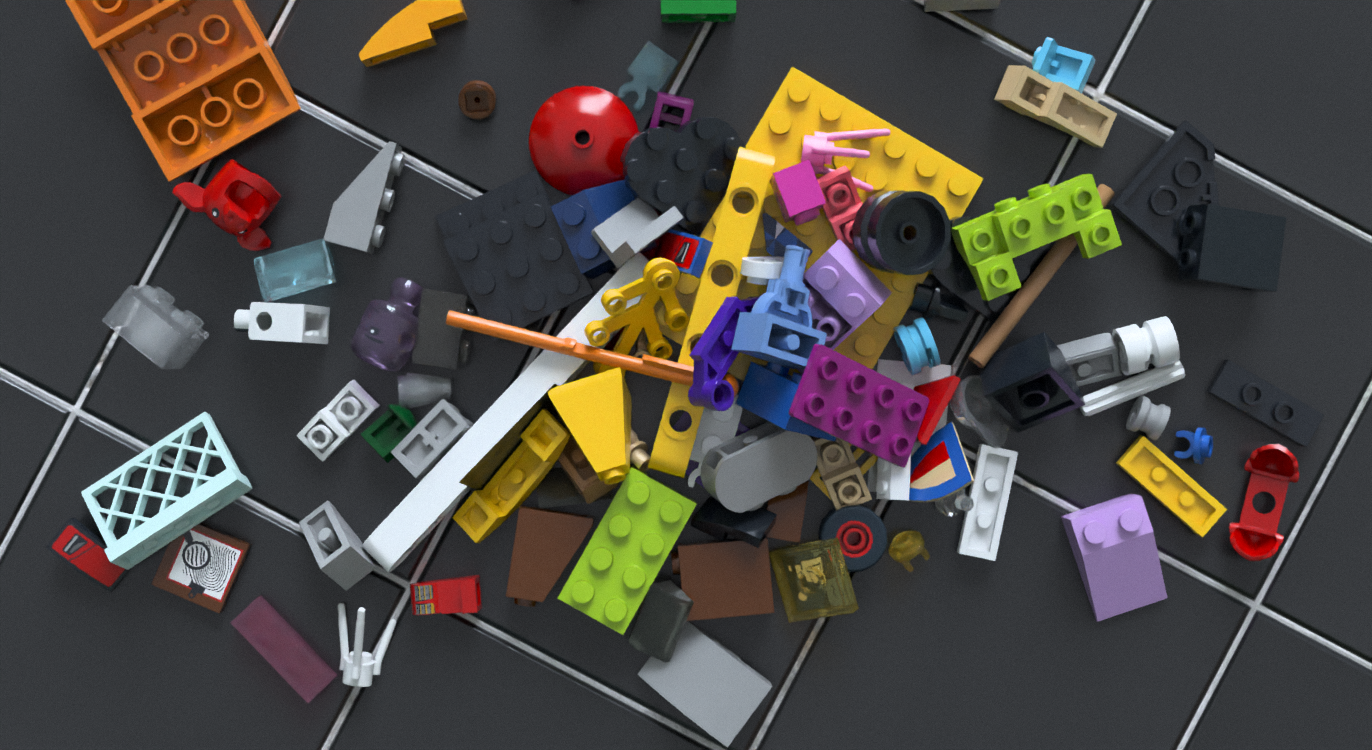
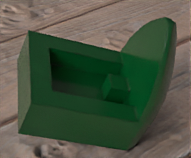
[360,404,417,464]

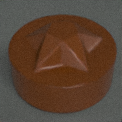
[458,80,496,120]

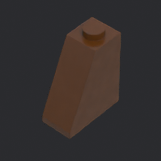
[506,505,595,607]

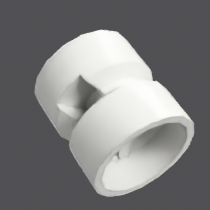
[1112,316,1180,375]

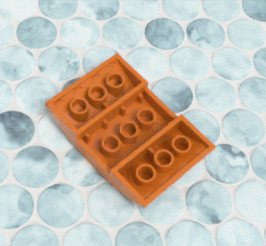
[65,0,301,182]

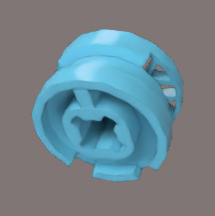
[893,317,940,375]

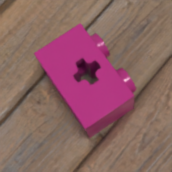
[769,160,826,226]

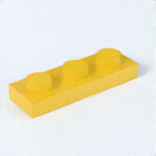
[1116,435,1227,537]

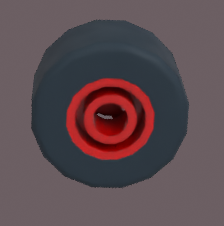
[818,505,887,572]

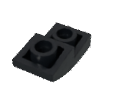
[691,497,777,548]

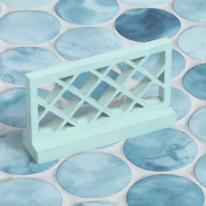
[81,412,253,570]

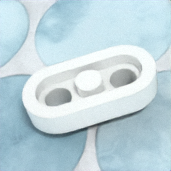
[740,256,784,285]

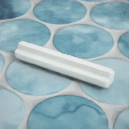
[1079,361,1185,416]

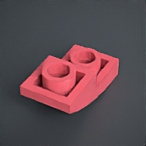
[817,166,863,251]

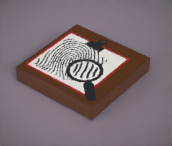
[151,523,252,614]

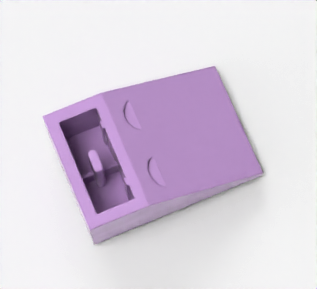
[797,239,892,375]

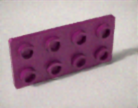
[789,344,930,467]

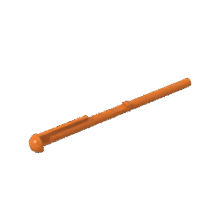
[446,310,739,398]

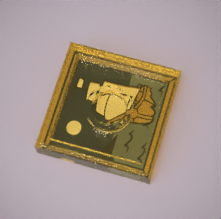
[769,537,859,622]

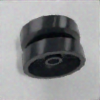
[853,190,951,275]

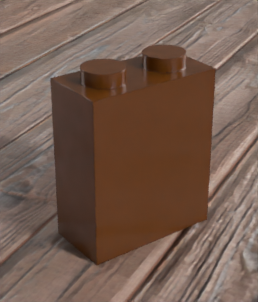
[671,537,774,621]

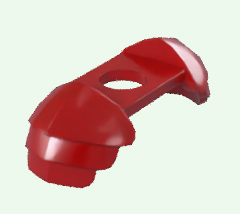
[1229,444,1299,561]

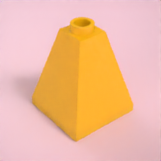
[548,367,632,485]

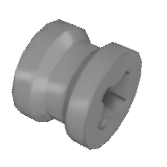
[1126,395,1171,441]

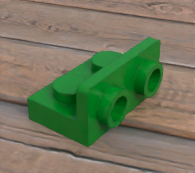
[661,0,736,23]

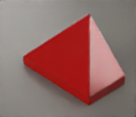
[914,376,961,445]

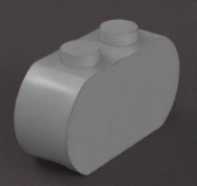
[701,421,817,513]

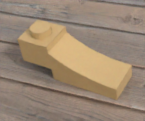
[994,65,1117,148]

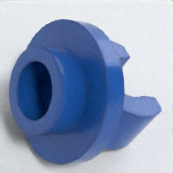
[1174,427,1213,465]

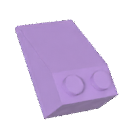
[1061,493,1167,622]

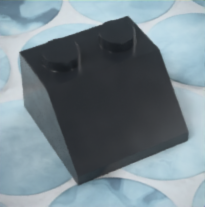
[979,332,1085,433]

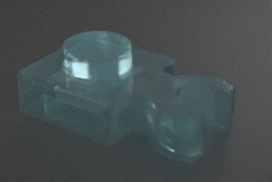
[617,40,679,111]

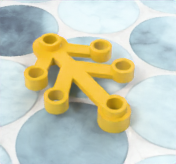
[584,258,689,376]

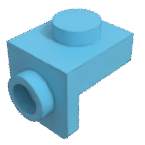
[1032,37,1096,93]

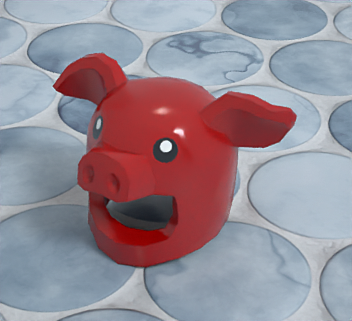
[172,159,282,251]

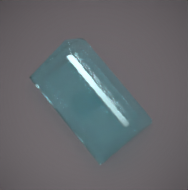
[254,239,336,302]

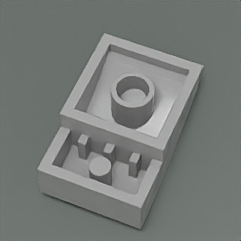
[637,614,772,748]

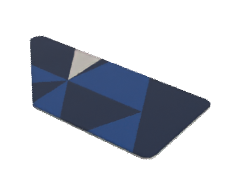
[763,213,813,257]

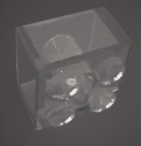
[102,285,210,369]

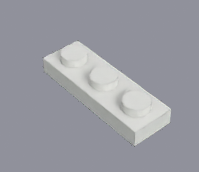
[957,444,1018,561]

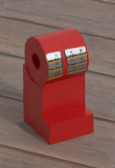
[410,575,482,615]

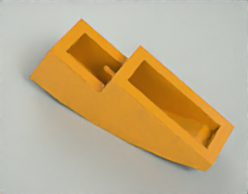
[359,0,467,67]

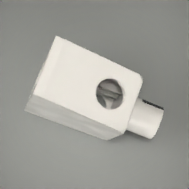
[234,302,330,344]

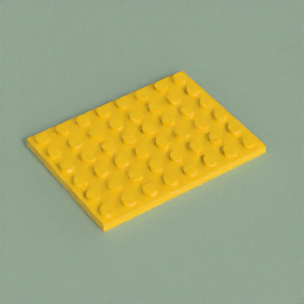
[653,67,984,382]

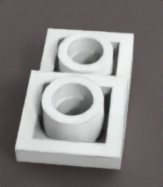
[296,380,380,462]

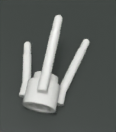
[338,603,397,687]

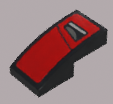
[46,517,131,592]

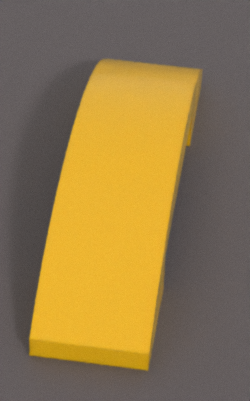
[452,409,571,543]

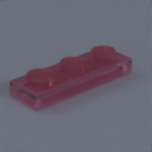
[231,595,337,703]

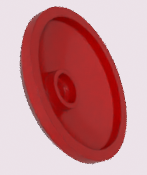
[529,86,639,196]

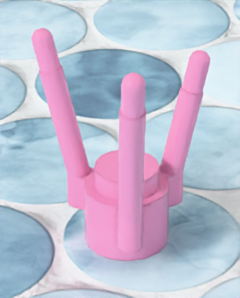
[801,129,891,192]

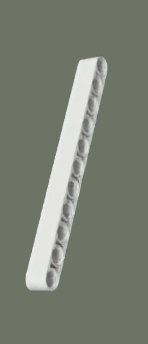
[362,253,661,573]

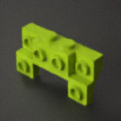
[951,174,1122,301]

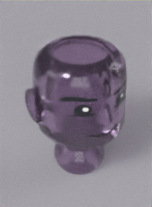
[351,277,425,372]

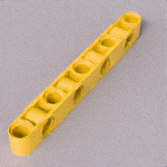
[648,147,776,478]

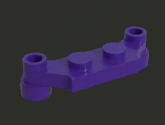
[688,293,764,411]

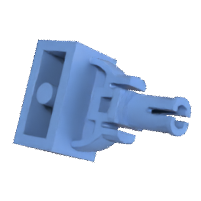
[731,245,827,369]

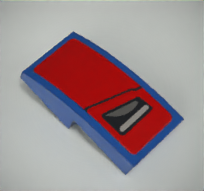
[654,229,713,278]

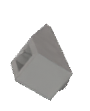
[323,141,405,254]

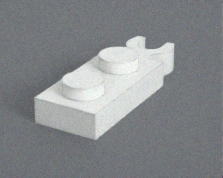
[688,395,743,488]

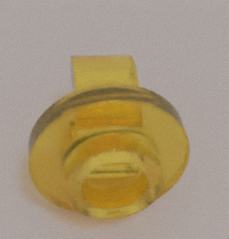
[889,531,930,572]

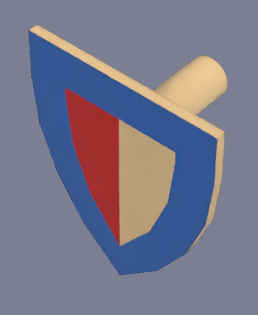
[909,421,974,502]

